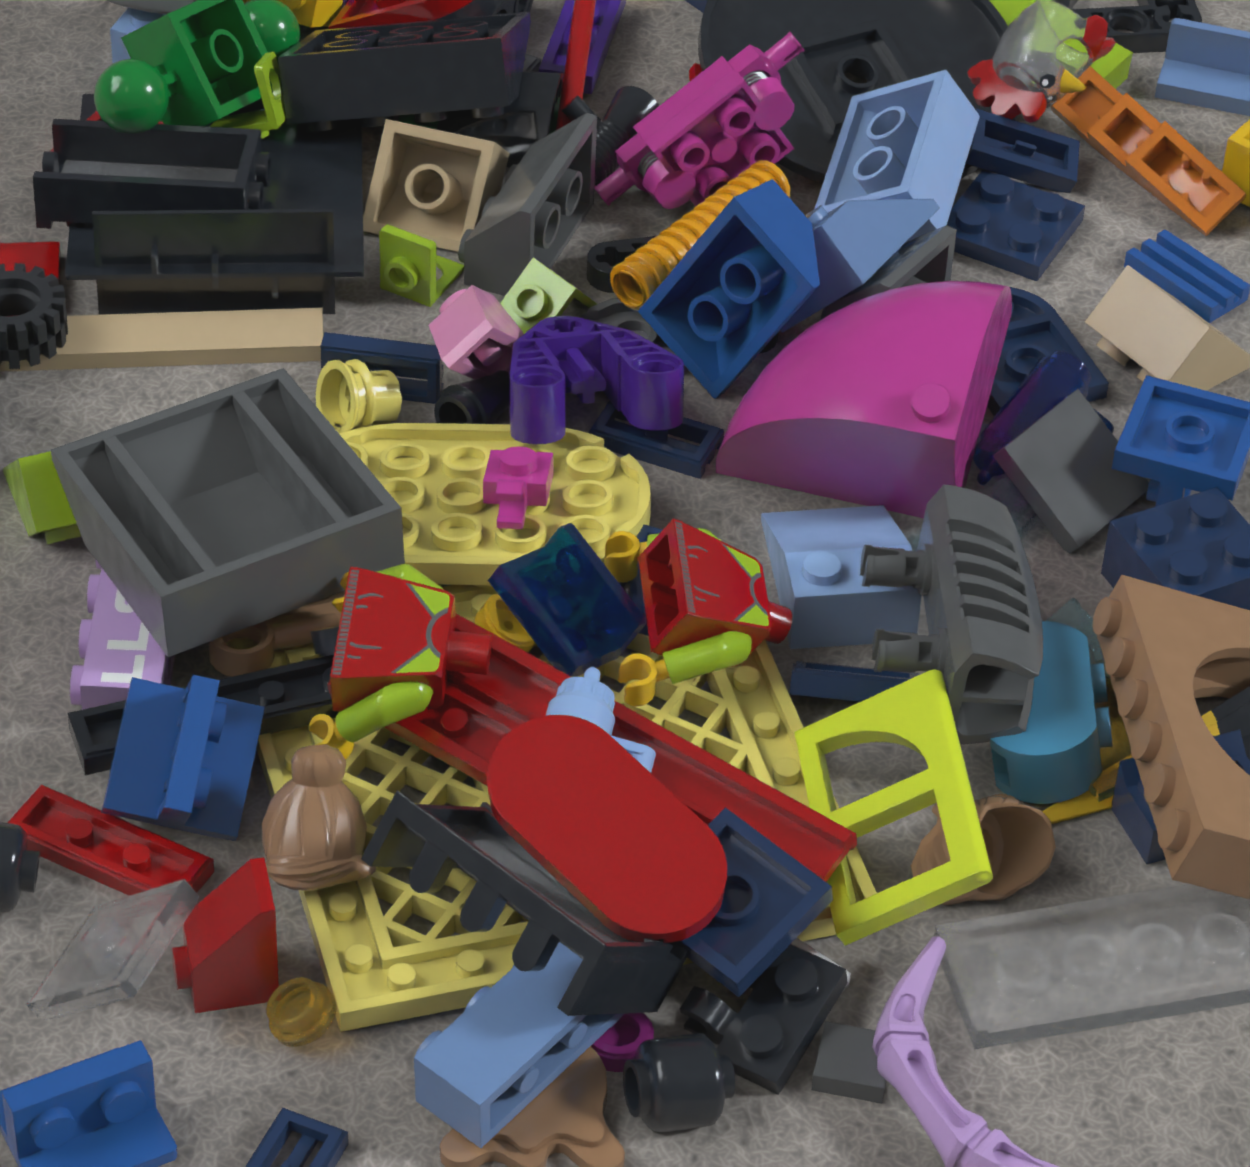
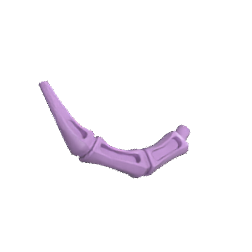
[872,936,1059,1167]

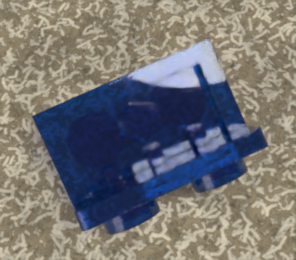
[488,523,646,677]

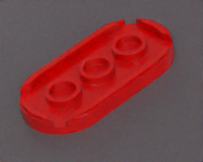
[487,715,727,943]

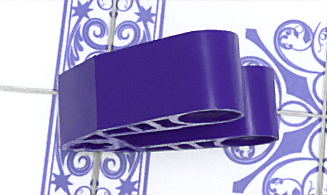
[510,316,684,444]

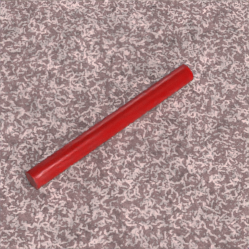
[556,0,596,130]

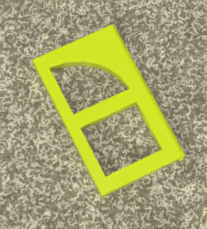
[794,669,993,946]

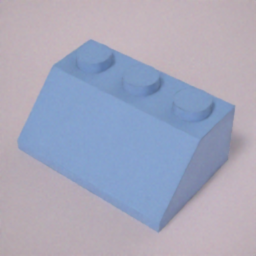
[814,70,980,242]

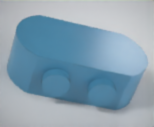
[990,621,1113,804]

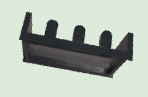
[361,790,690,1016]

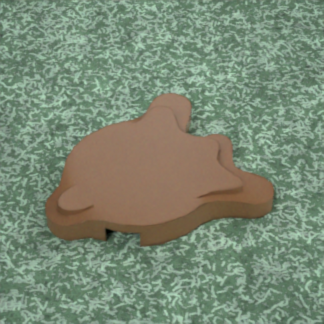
[440,1046,625,1167]

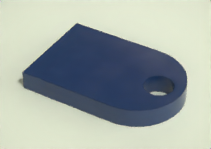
[987,287,1109,424]

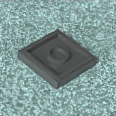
[993,389,1149,553]

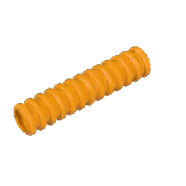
[610,160,790,311]

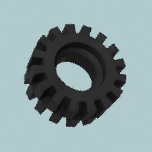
[0,263,68,369]

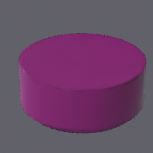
[591,1013,654,1072]

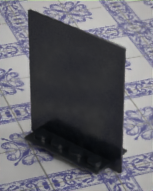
[65,94,364,315]

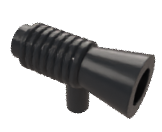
[562,86,659,186]

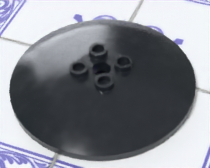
[698,0,1024,183]

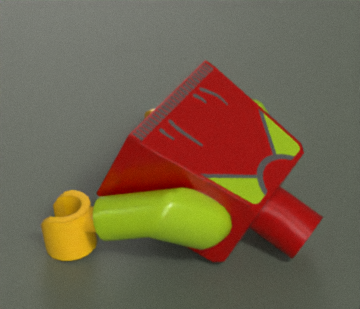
[604,518,792,706]
[310,564,492,760]

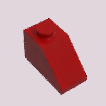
[171,857,279,1013]

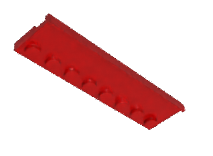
[327,613,857,882]

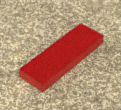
[7,784,214,917]

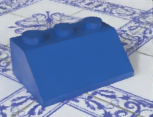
[638,179,820,399]

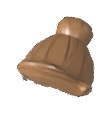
[262,744,376,891]
[911,794,1056,905]

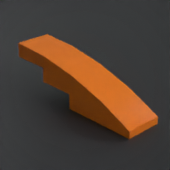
[1050,65,1246,236]

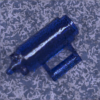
[973,351,1114,486]

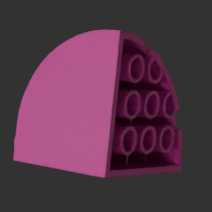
[716,281,1012,518]

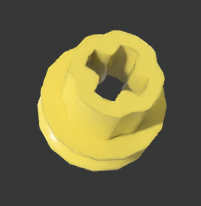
[316,359,402,433]

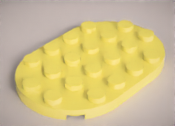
[339,423,651,589]

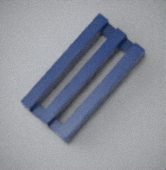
[1124,229,1250,323]

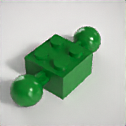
[94,0,300,134]

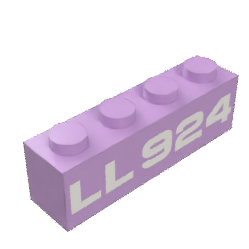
[70,560,175,710]

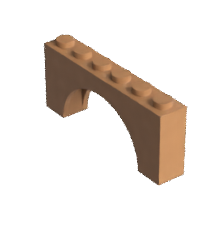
[1093,575,1250,899]

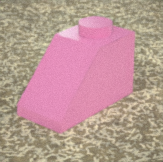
[428,285,524,379]

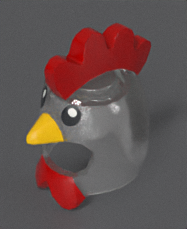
[968,0,1116,123]

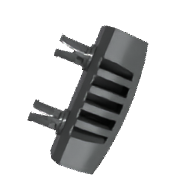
[860,484,1043,745]

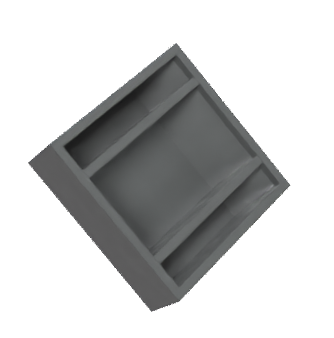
[51,368,405,657]

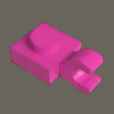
[483,447,554,529]

